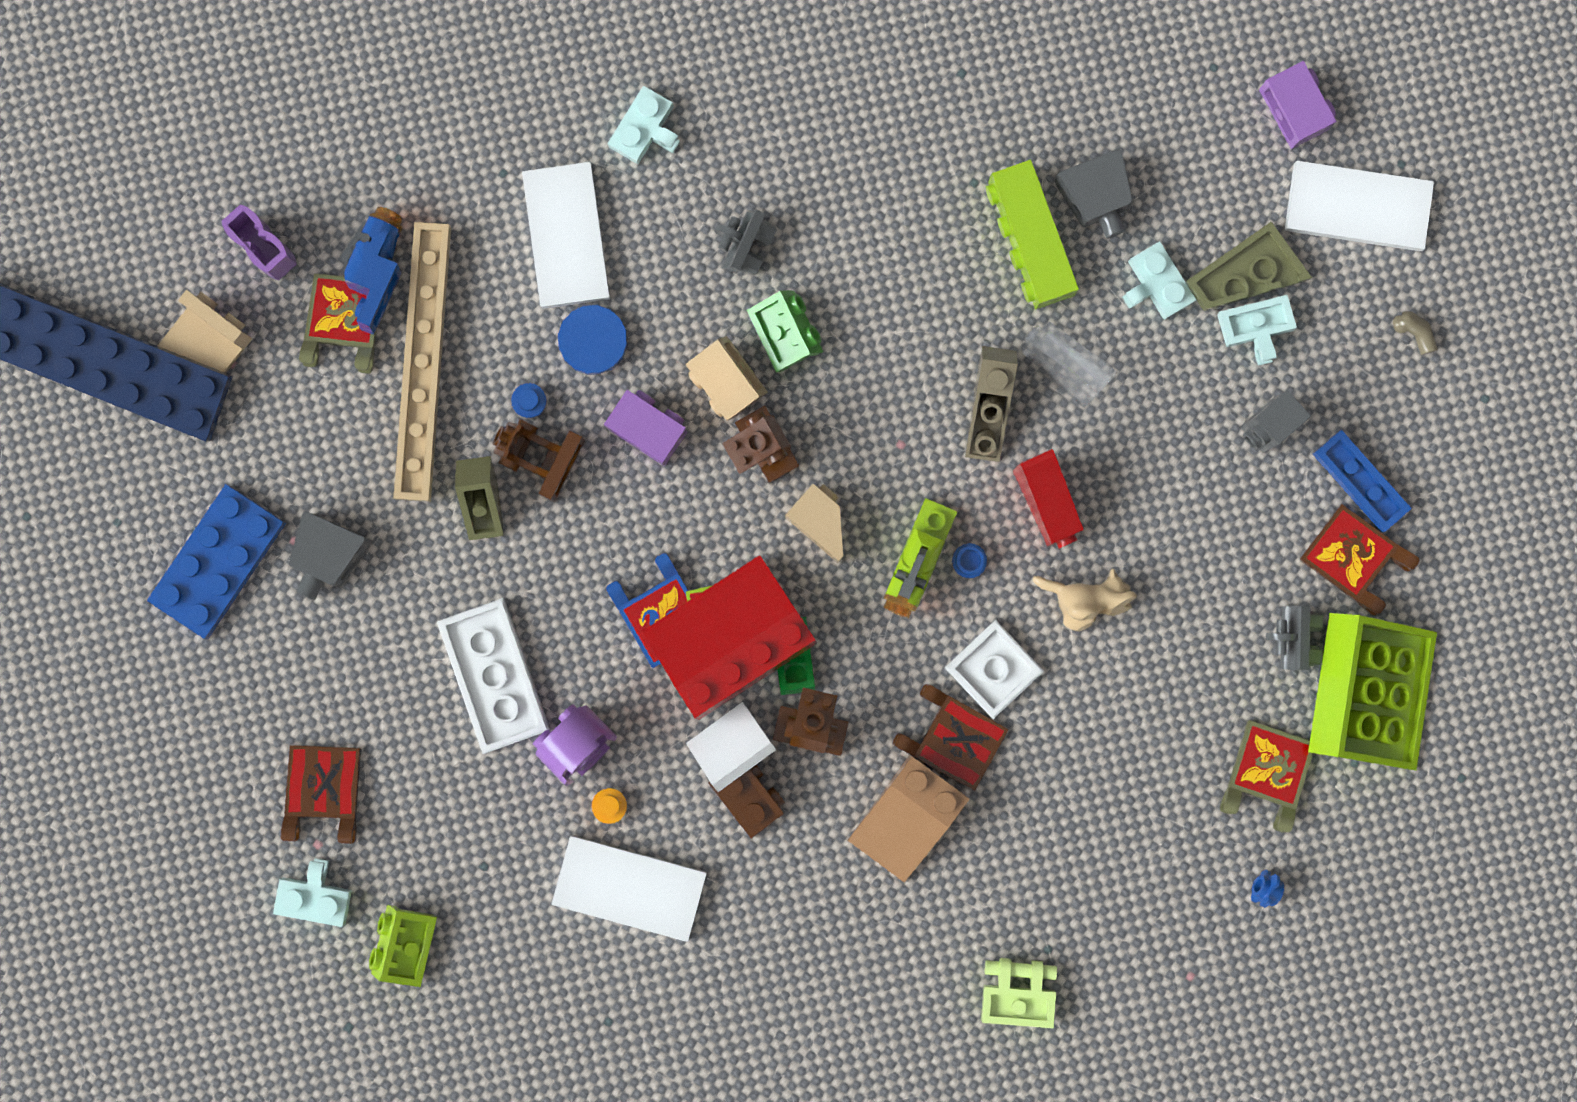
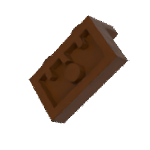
[708,764,786,839]

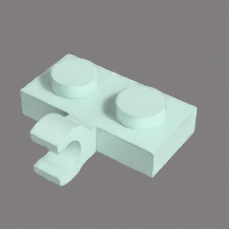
[607,86,680,164]
[1122,241,1196,320]
[1218,295,1297,366]
[273,858,352,927]

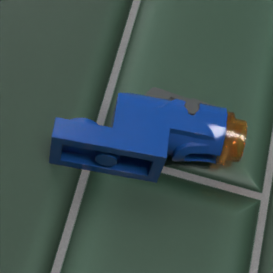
[341,207,403,335]

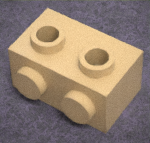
[686,336,768,421]

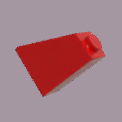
[1013,449,1084,549]

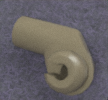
[1393,311,1438,355]

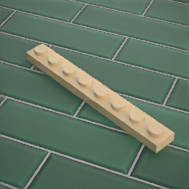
[393,222,451,502]

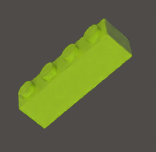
[986,159,1079,310]

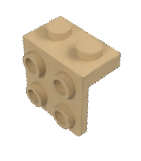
[158,290,253,373]

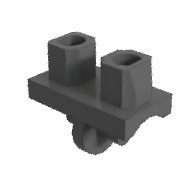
[714,209,777,275]
[1266,606,1323,670]

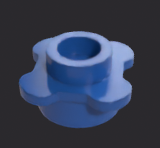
[1251,870,1285,908]

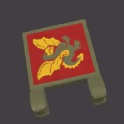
[299,273,377,374]
[1219,720,1313,833]

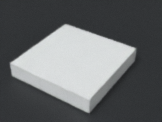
[944,620,1044,719]
[686,702,776,792]

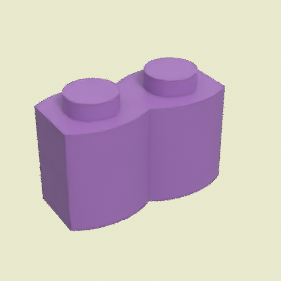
[222,205,297,281]

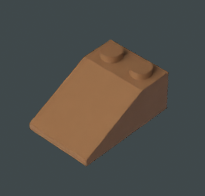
[848,755,969,882]

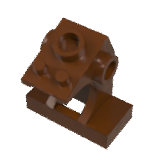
[722,406,799,484]
[493,419,585,503]
[772,687,849,756]

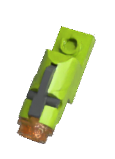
[883,498,957,619]

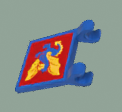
[606,553,688,669]

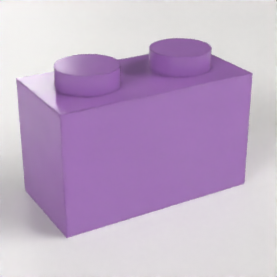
[1259,61,1337,149]
[604,390,687,467]

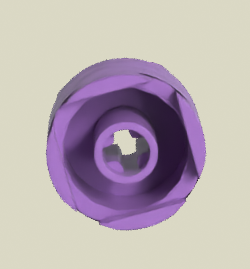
[533,704,617,786]

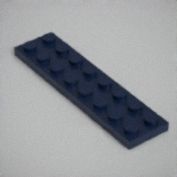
[0,283,233,442]

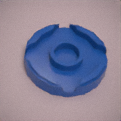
[558,305,628,375]

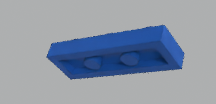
[1312,429,1412,532]

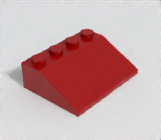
[642,555,817,720]

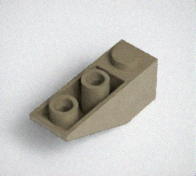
[965,346,1018,462]

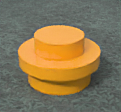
[591,788,627,824]

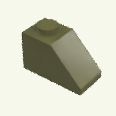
[455,456,504,541]

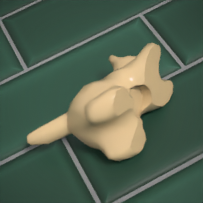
[1033,569,1137,631]

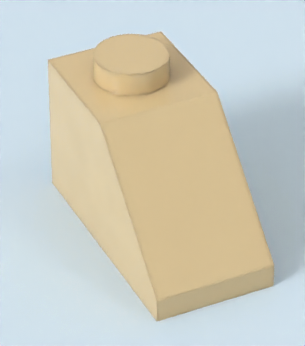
[785,484,843,563]

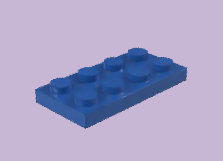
[147,484,286,639]

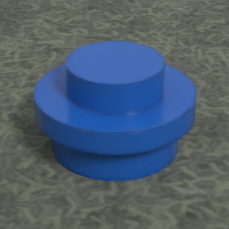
[511,383,547,418]
[952,543,987,578]

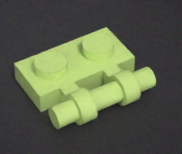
[981,958,1057,1028]

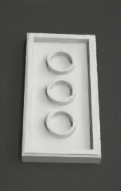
[1284,161,1434,251]
[522,162,610,309]
[437,598,550,754]
[551,835,707,942]

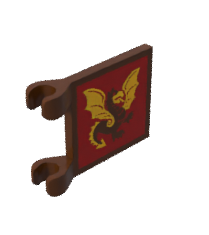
[1299,504,1420,616]

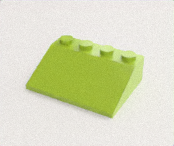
[1308,613,1437,771]

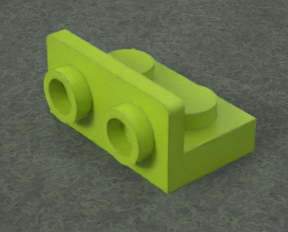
[369,905,437,987]

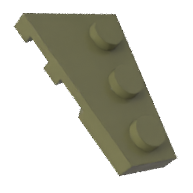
[1186,222,1312,312]

